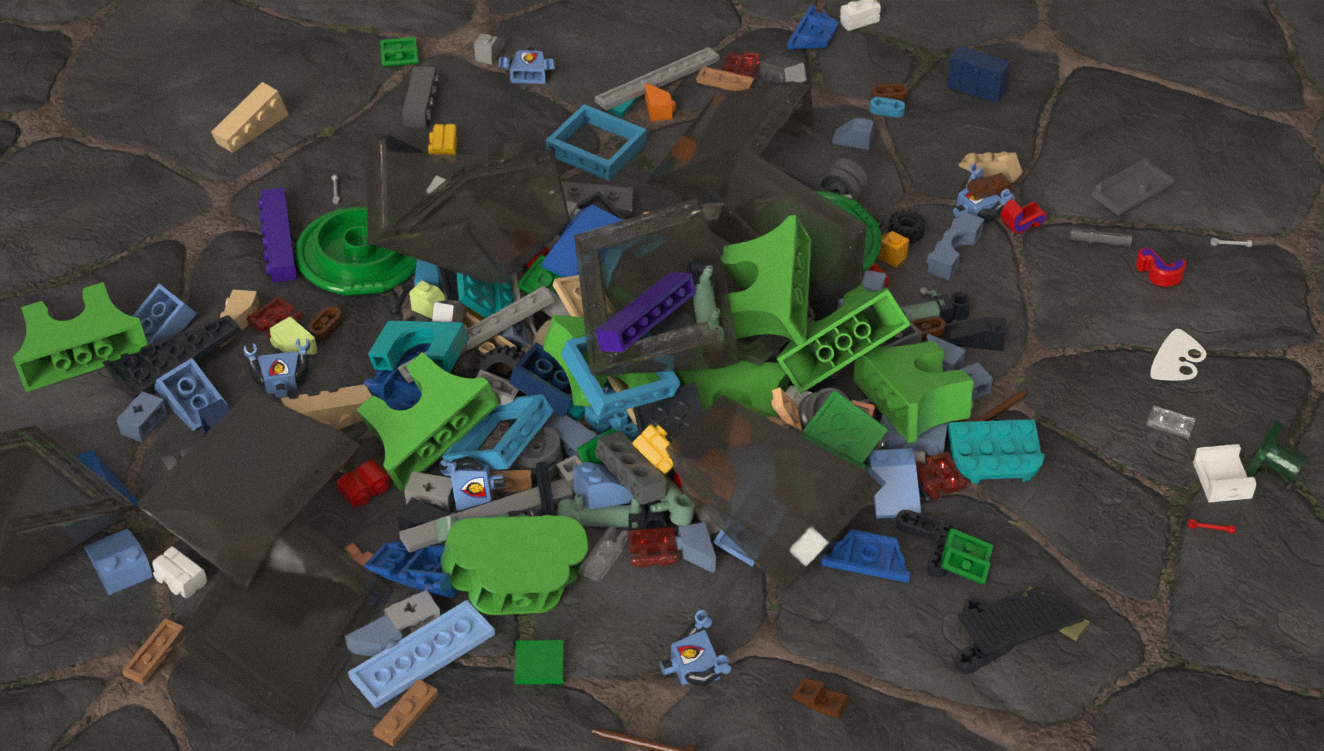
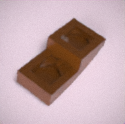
[793,678,850,719]

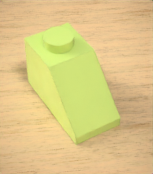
[409,280,445,319]
[270,317,317,354]

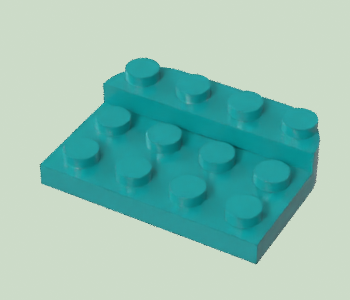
[455,245,514,318]
[947,419,1044,484]

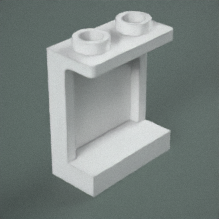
[1193,444,1257,502]

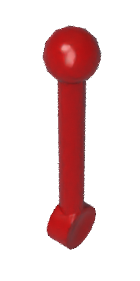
[1187,519,1236,534]

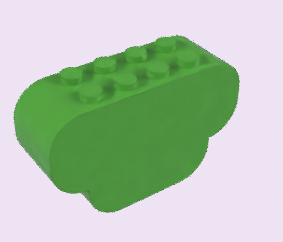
[441,515,588,615]

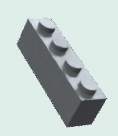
[402,66,440,128]

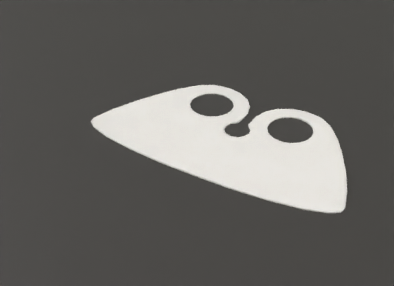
[1150,329,1206,380]

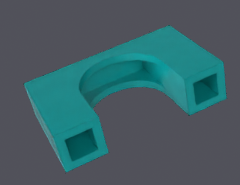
[368,321,469,373]

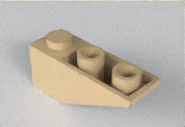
[959,152,1023,183]
[219,289,259,347]

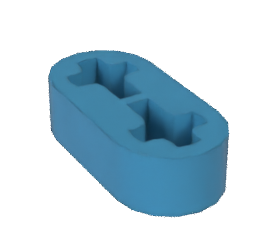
[870,97,905,118]

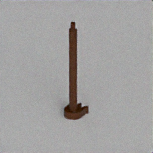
[956,390,1027,422]
[592,728,697,751]

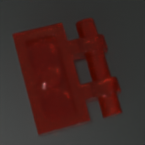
[721,51,760,77]
[247,296,302,339]
[916,452,967,499]
[628,527,677,568]

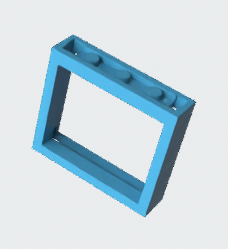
[546,104,647,181]
[561,331,680,417]
[442,394,554,470]

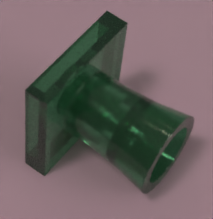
[1245,421,1308,483]

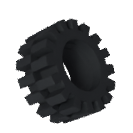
[888,209,925,244]

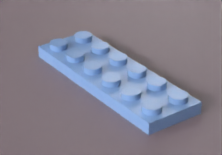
[348,600,495,709]

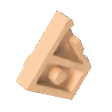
[771,388,802,442]

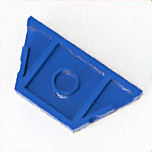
[787,5,839,49]
[821,530,910,583]

